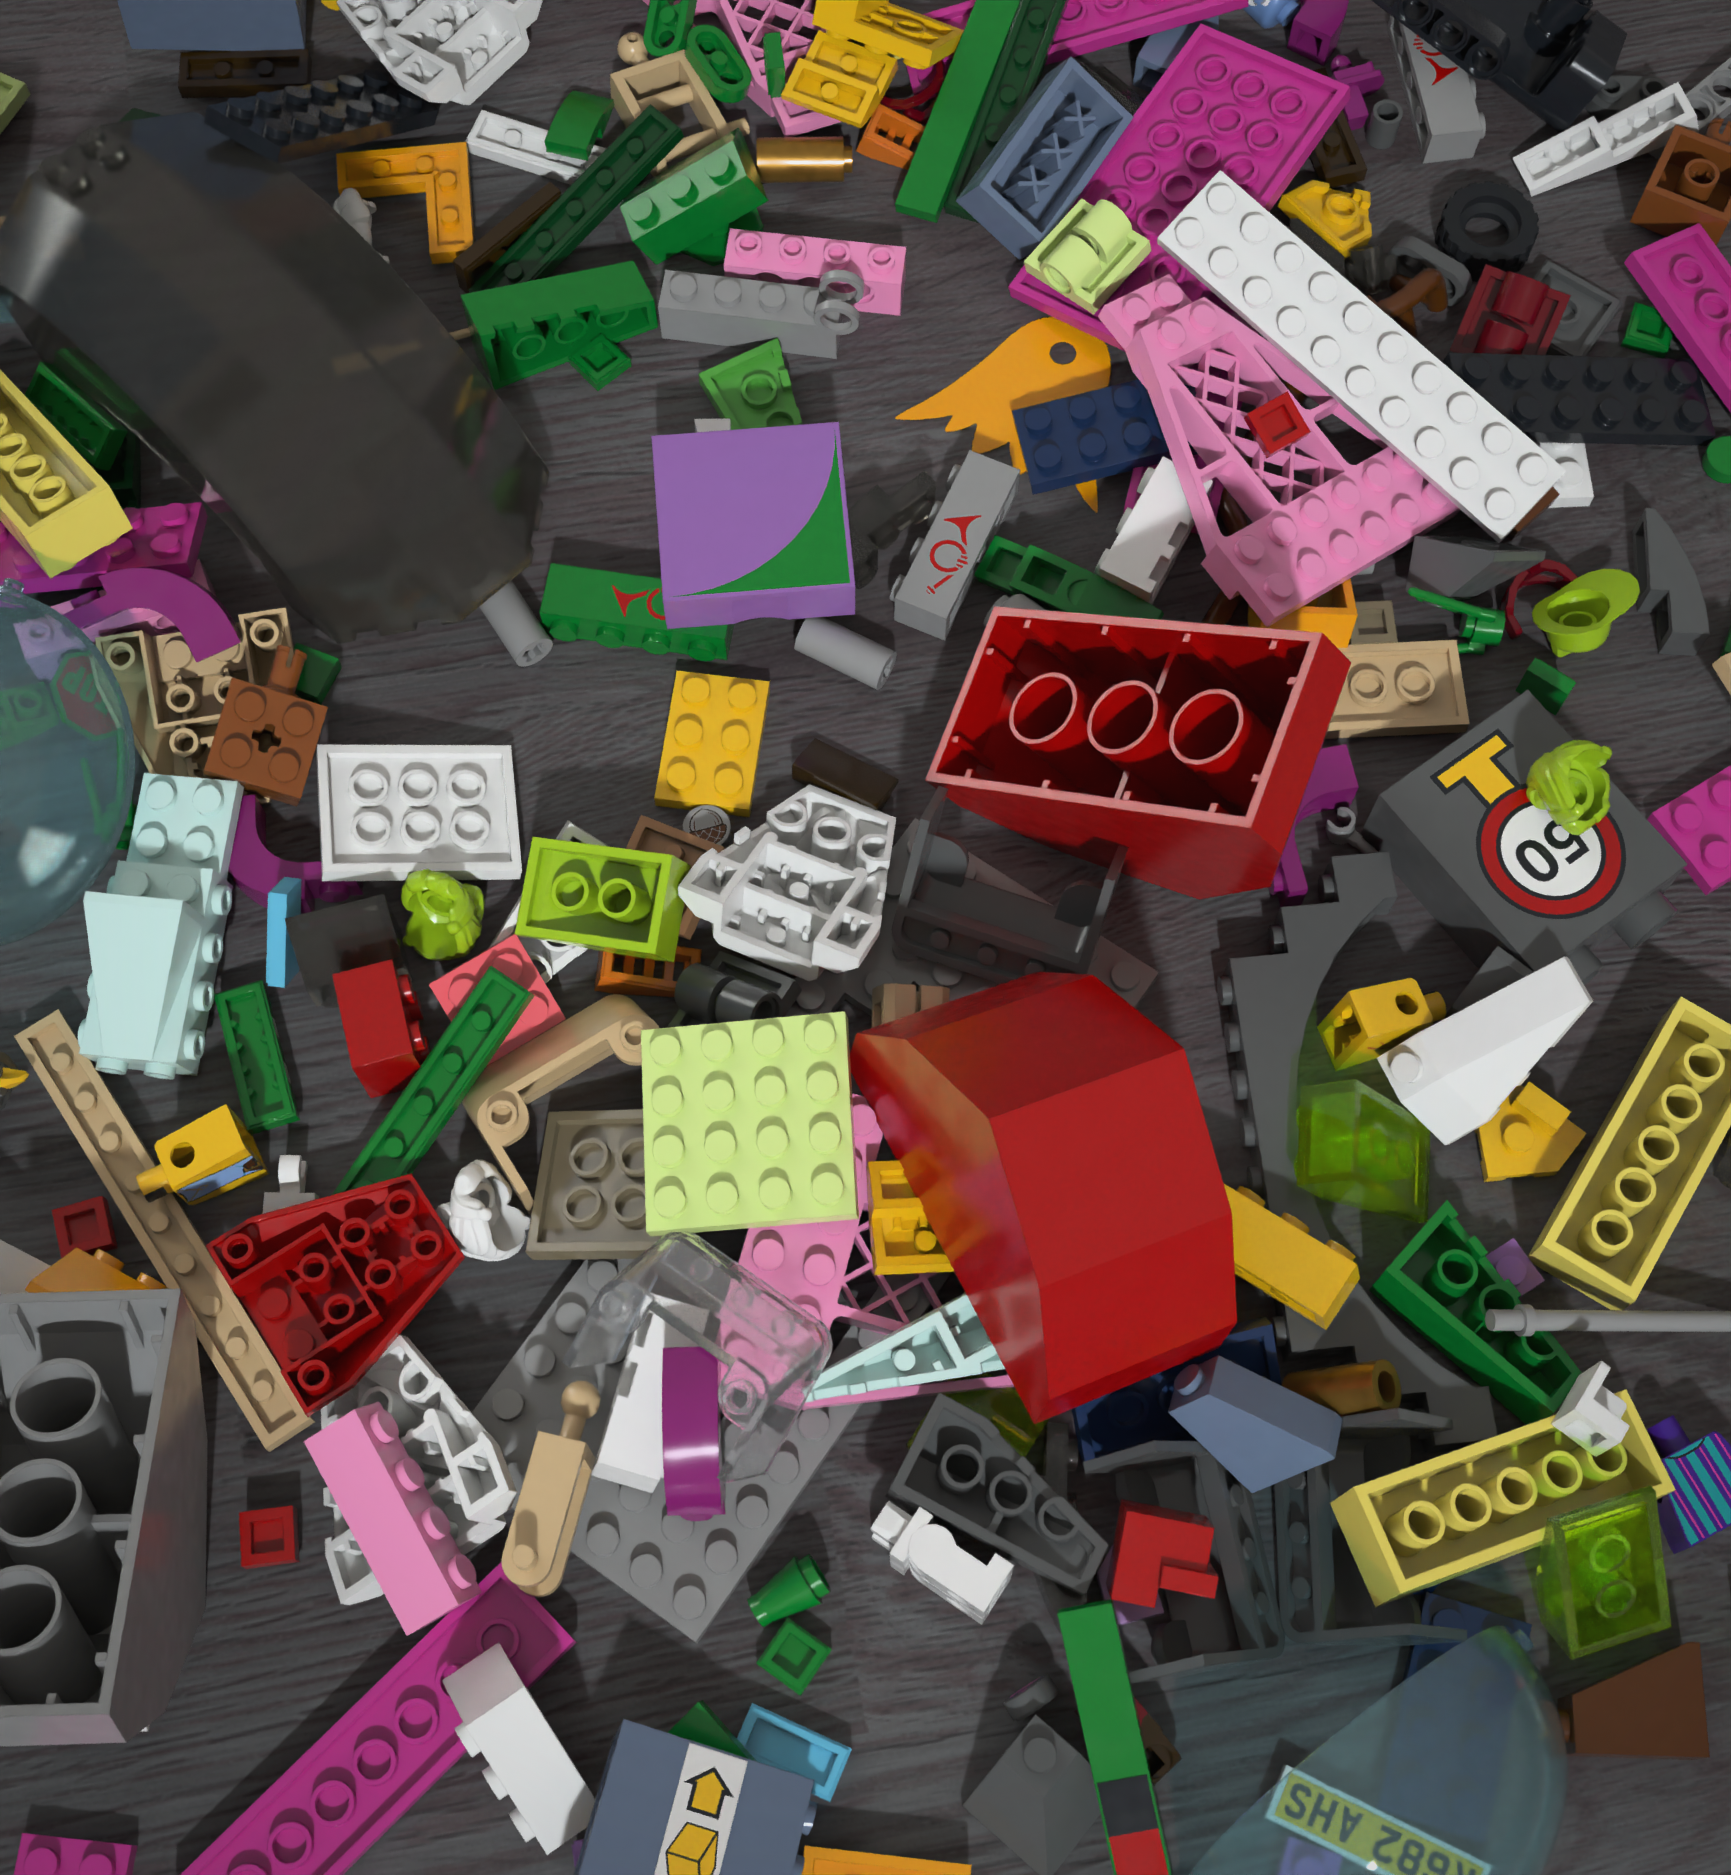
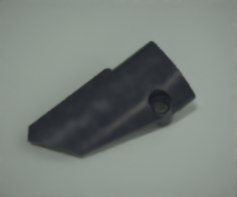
[1371,0,1627,133]

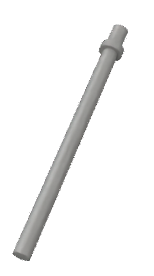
[1485,1304,1731,1336]

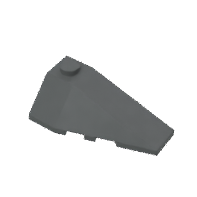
[885,1393,1108,1596]

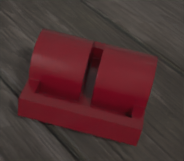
[1449,264,1571,355]

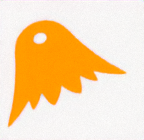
[895,317,1111,513]

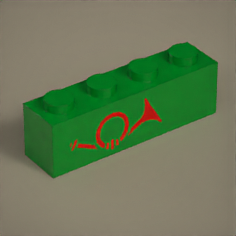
[539,563,734,661]

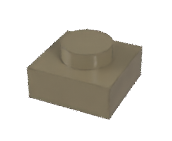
[1349,600,1398,645]

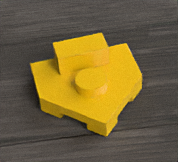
[1277,180,1372,263]
[1474,1081,1587,1182]

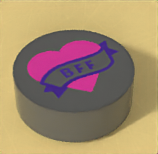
[1002,1673,1058,1721]

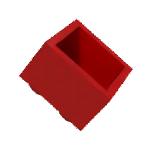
[332,959,431,1098]

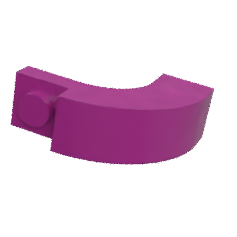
[1287,0,1349,66]
[62,568,243,663]
[1268,744,1359,907]
[228,795,363,917]
[662,1346,726,1521]

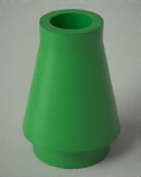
[747,1554,831,1627]

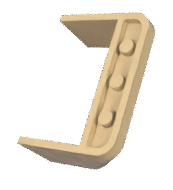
[462,994,659,1215]

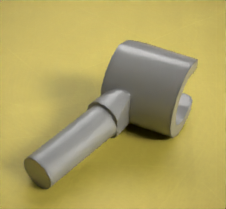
[1326,807,1378,854]

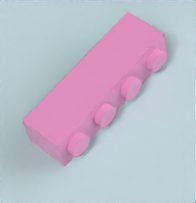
[304,1401,482,1636]

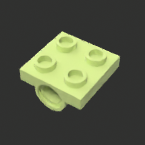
[1024,198,1151,315]

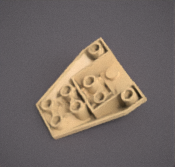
[95,607,295,805]

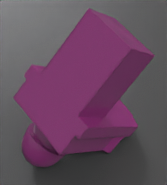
[1331,55,1385,130]

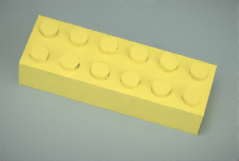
[0,369,133,579]
[1528,997,1731,1310]
[1330,1389,1676,1608]

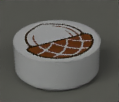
[683,805,732,848]

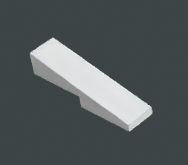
[1513,82,1699,197]

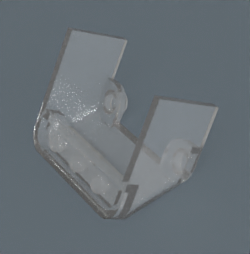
[562,1232,832,1484]

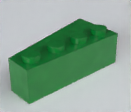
[460,260,658,390]
[1369,1200,1582,1425]

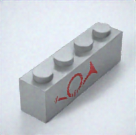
[1387,15,1486,164]
[890,450,1020,641]

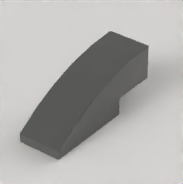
[1632,508,1710,656]

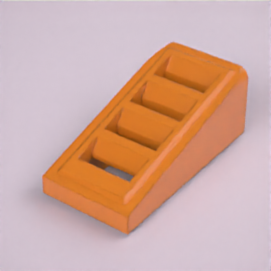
[856,103,926,170]
[594,946,702,997]

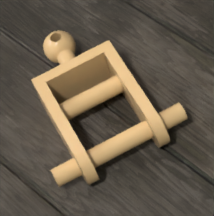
[610,32,750,177]
[501,1381,601,1597]

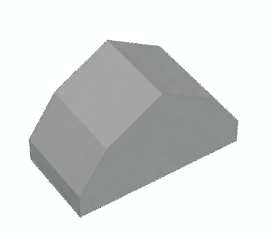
[0,1289,208,1746]

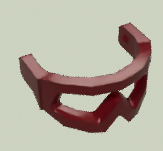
[880,59,946,125]
[1499,559,1578,640]

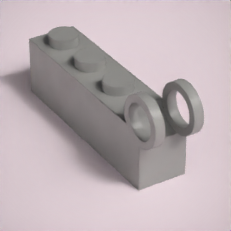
[658,270,865,359]

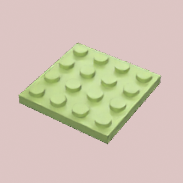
[641,1011,859,1236]

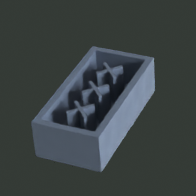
[956,56,1134,260]

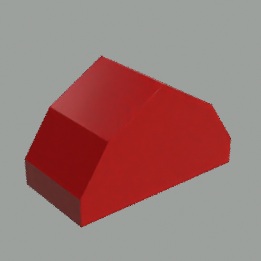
[925,606,1351,900]
[850,972,1237,1425]

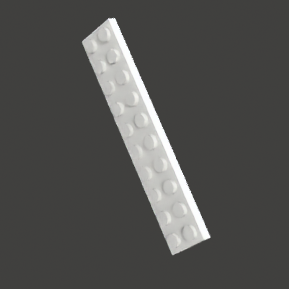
[1157,170,1567,543]

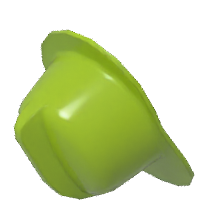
[1532,569,1640,657]

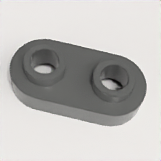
[1585,75,1670,120]
[1386,236,1472,306]

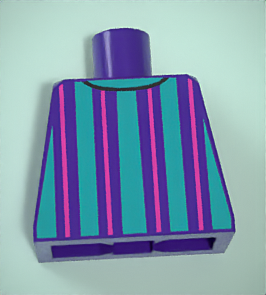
[1646,1415,1731,1554]

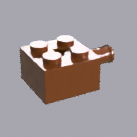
[1630,118,1731,246]
[202,645,328,806]

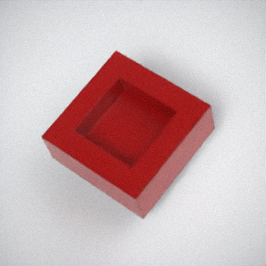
[1244,391,1311,458]
[52,1196,118,1258]
[239,1505,300,1569]

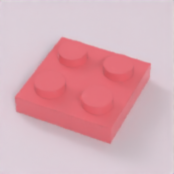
[428,933,566,1067]

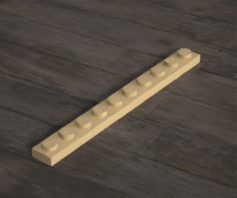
[14,1009,315,1452]

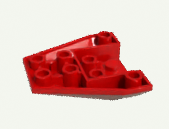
[205,1174,465,1417]

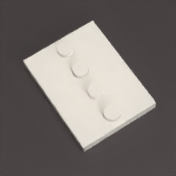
[316,744,522,881]

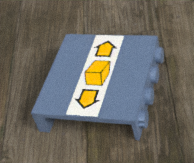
[573,1719,817,1875]

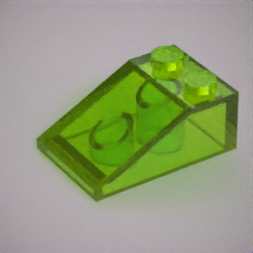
[1294,1079,1431,1223]
[1535,1486,1672,1660]

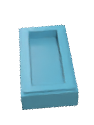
[266,877,302,988]
[737,1703,852,1802]

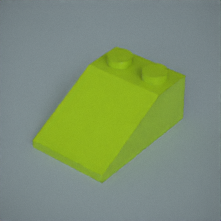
[515,836,691,962]

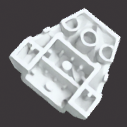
[337,0,543,105]
[678,784,896,981]
[321,1335,517,1605]

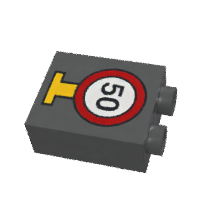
[1361,690,1687,986]

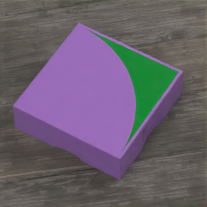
[651,422,855,629]

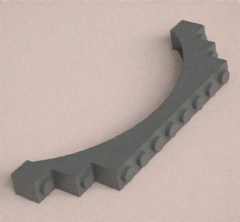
[1217,851,1498,1454]

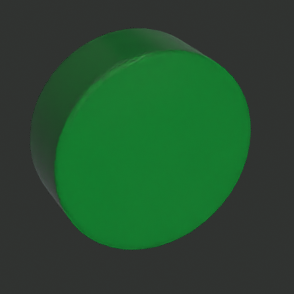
[1702,436,1731,484]

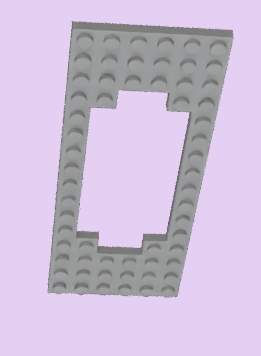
[472,818,1159,1644]

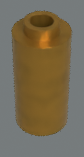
[756,137,853,183]
[1282,1359,1401,1417]

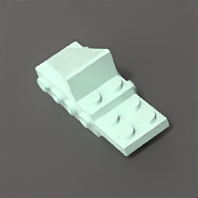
[77,773,244,1079]

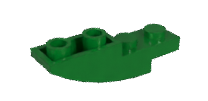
[974,535,1164,620]

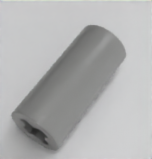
[470,569,553,667]
[794,617,897,690]

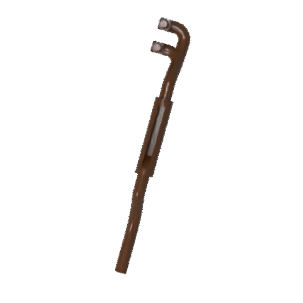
[1201,268,1448,625]

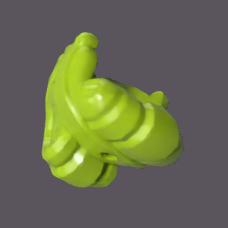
[1526,740,1612,835]
[401,868,485,961]

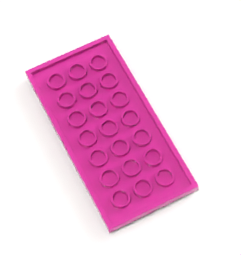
[1008,23,1351,352]

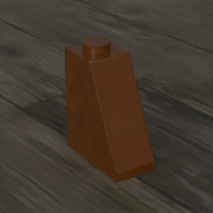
[1551,1642,1710,1760]

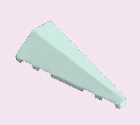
[795,1292,1005,1403]

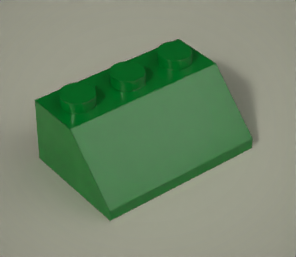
[620,128,769,265]

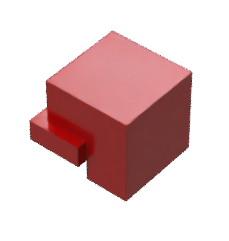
[1106,1499,1219,1608]

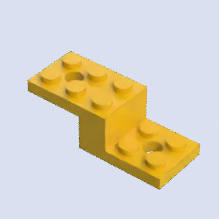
[812,0,964,69]

